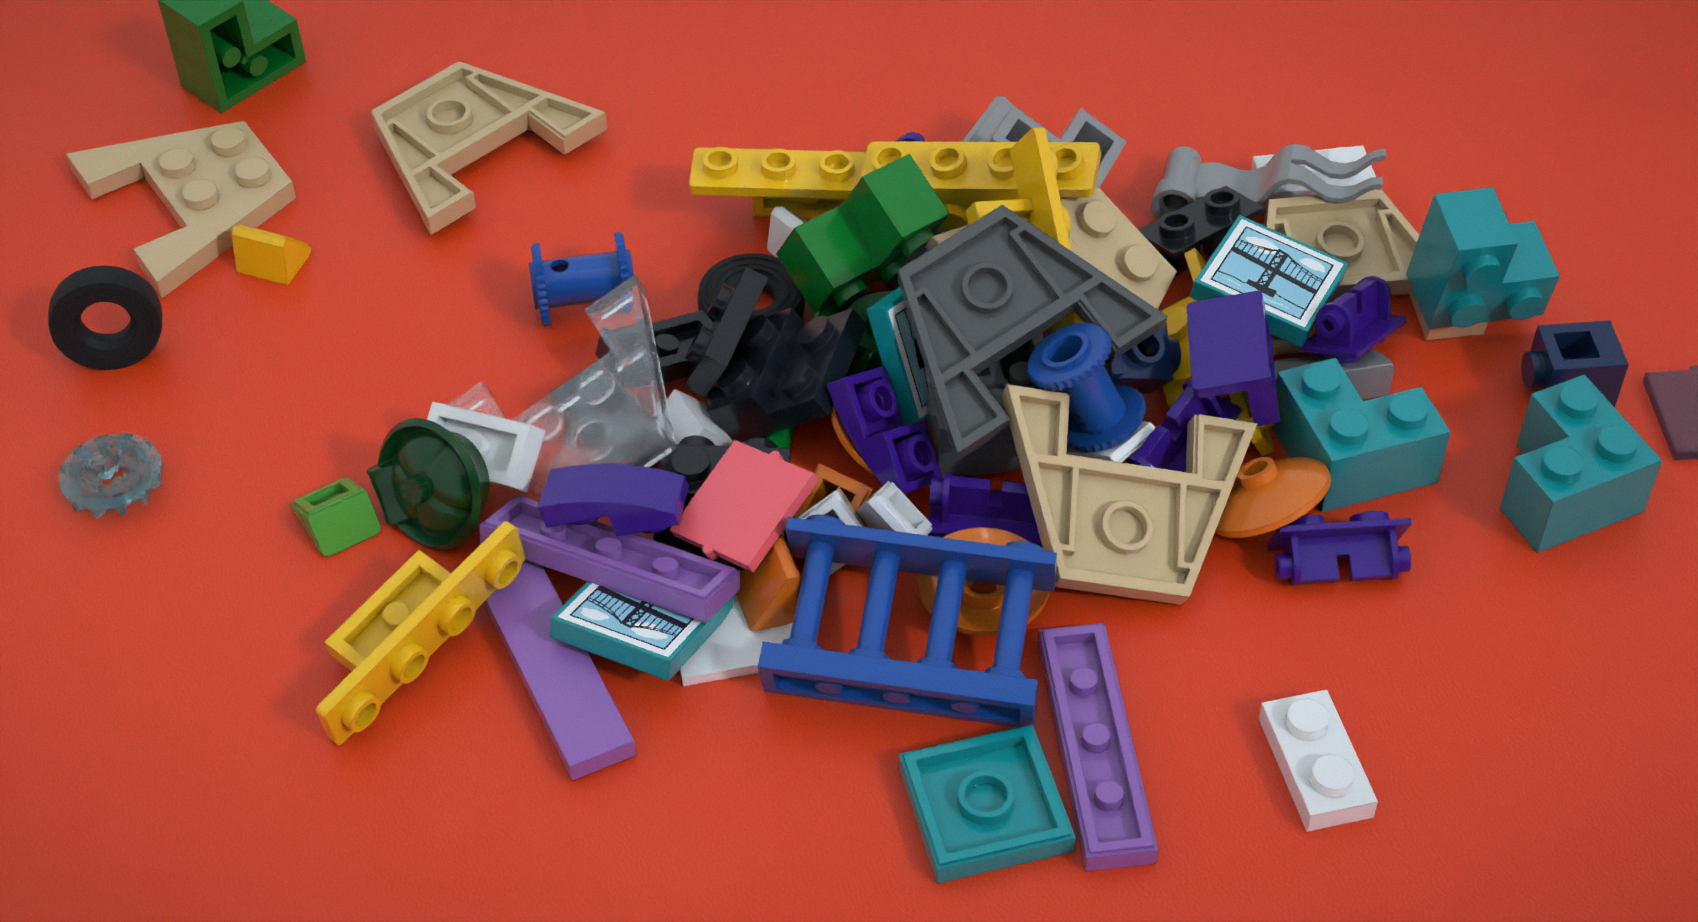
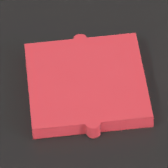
[670,440,819,573]

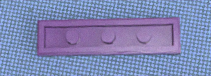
[480,495,740,623]
[483,560,636,781]
[1037,623,1158,871]

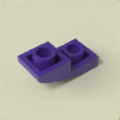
[826,366,943,494]
[537,464,689,537]

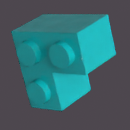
[1406,187,1560,329]
[1271,358,1451,513]
[1500,374,1662,553]

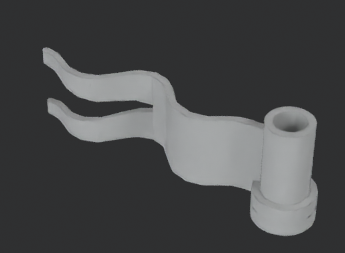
[1151,144,1387,220]

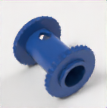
[529,232,636,326]
[1027,323,1146,452]

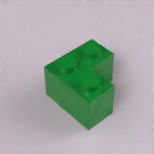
[158,0,306,113]
[776,154,950,313]

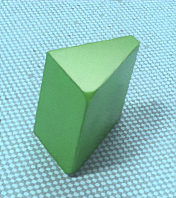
[290,477,381,557]

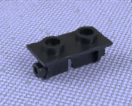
[1138,186,1265,277]

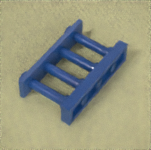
[758,515,1057,728]

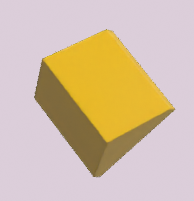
[232,224,312,286]

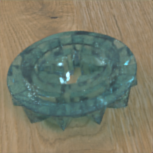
[58,433,164,519]

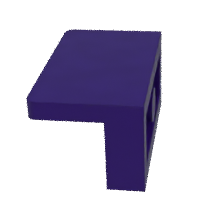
[1187,290,1281,426]

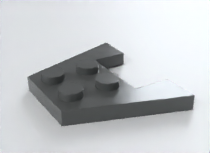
[897,205,1168,462]

